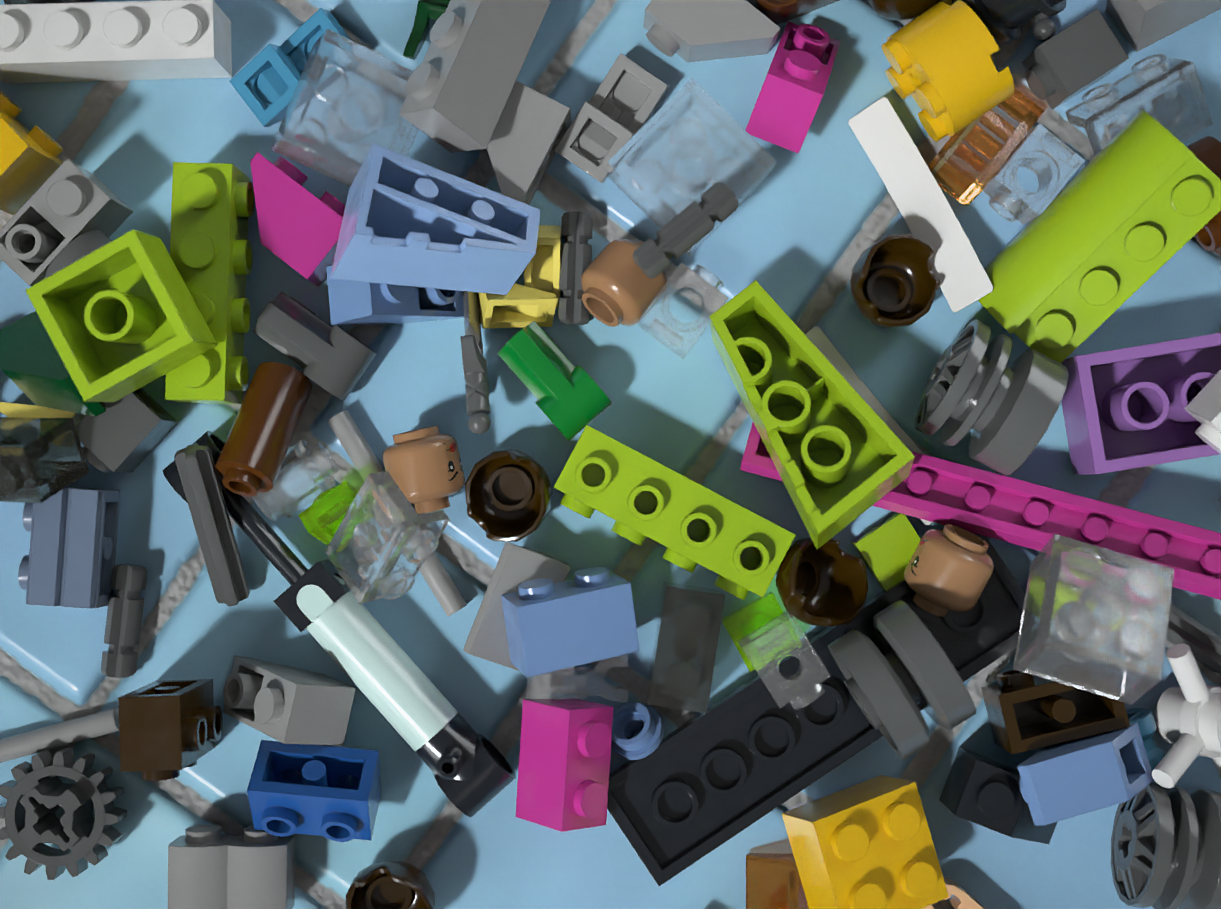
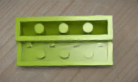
[978,109,1221,363]

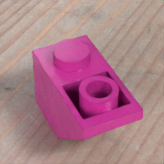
[744,21,841,154]
[250,152,345,287]

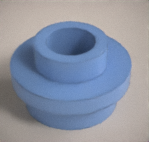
[611,702,665,760]

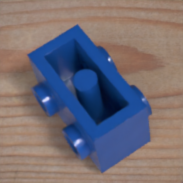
[247,740,382,842]

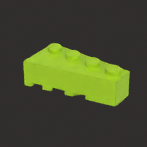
[709,280,915,550]

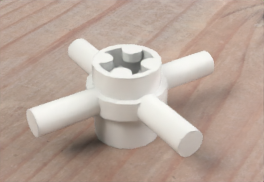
[1151,644,1221,788]

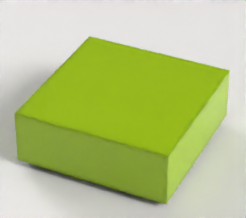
[852,513,921,591]

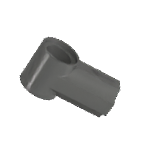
[253,292,377,401]

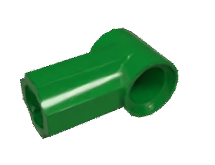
[497,321,612,441]

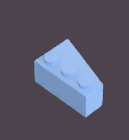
[330,144,541,295]

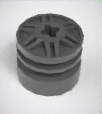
[914,320,1069,475]
[1111,781,1221,909]

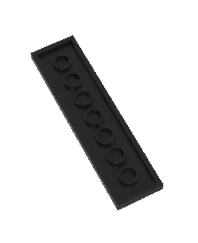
[607,533,1046,886]

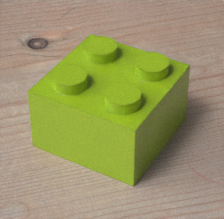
[25,229,218,402]

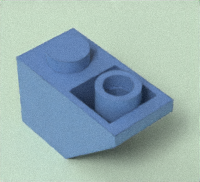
[326,265,464,326]
[1017,722,1154,826]

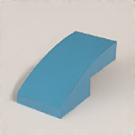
[229,8,363,127]

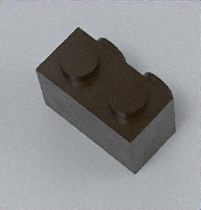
[981,654,1130,754]
[118,679,223,781]

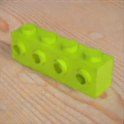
[165,162,255,405]
[554,425,796,600]

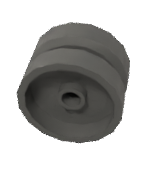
[828,600,976,760]

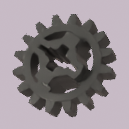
[0,747,128,880]

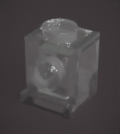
[737,611,830,710]

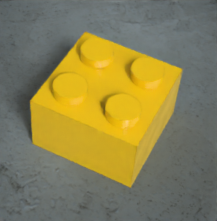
[781,775,949,909]

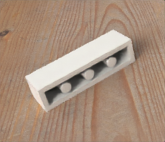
[0,0,232,84]

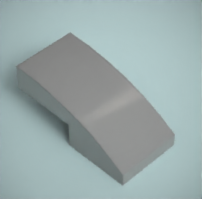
[554,53,670,183]

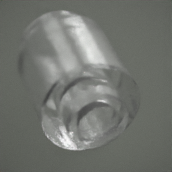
[252,440,339,521]

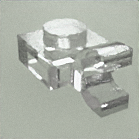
[527,654,628,702]

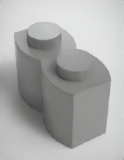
[168,825,295,909]

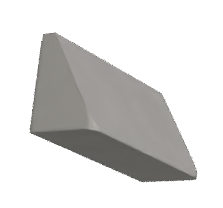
[463,542,570,671]

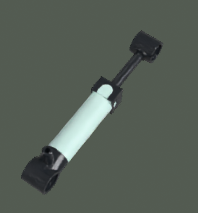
[163,431,516,817]

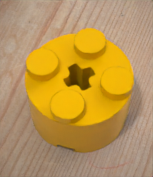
[881,0,1015,142]

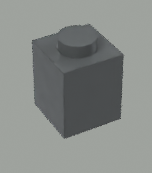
[1022,9,1129,110]
[70,388,179,473]

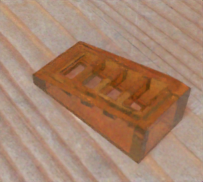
[928,88,1044,206]

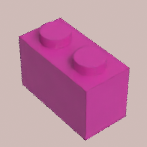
[515,696,614,832]

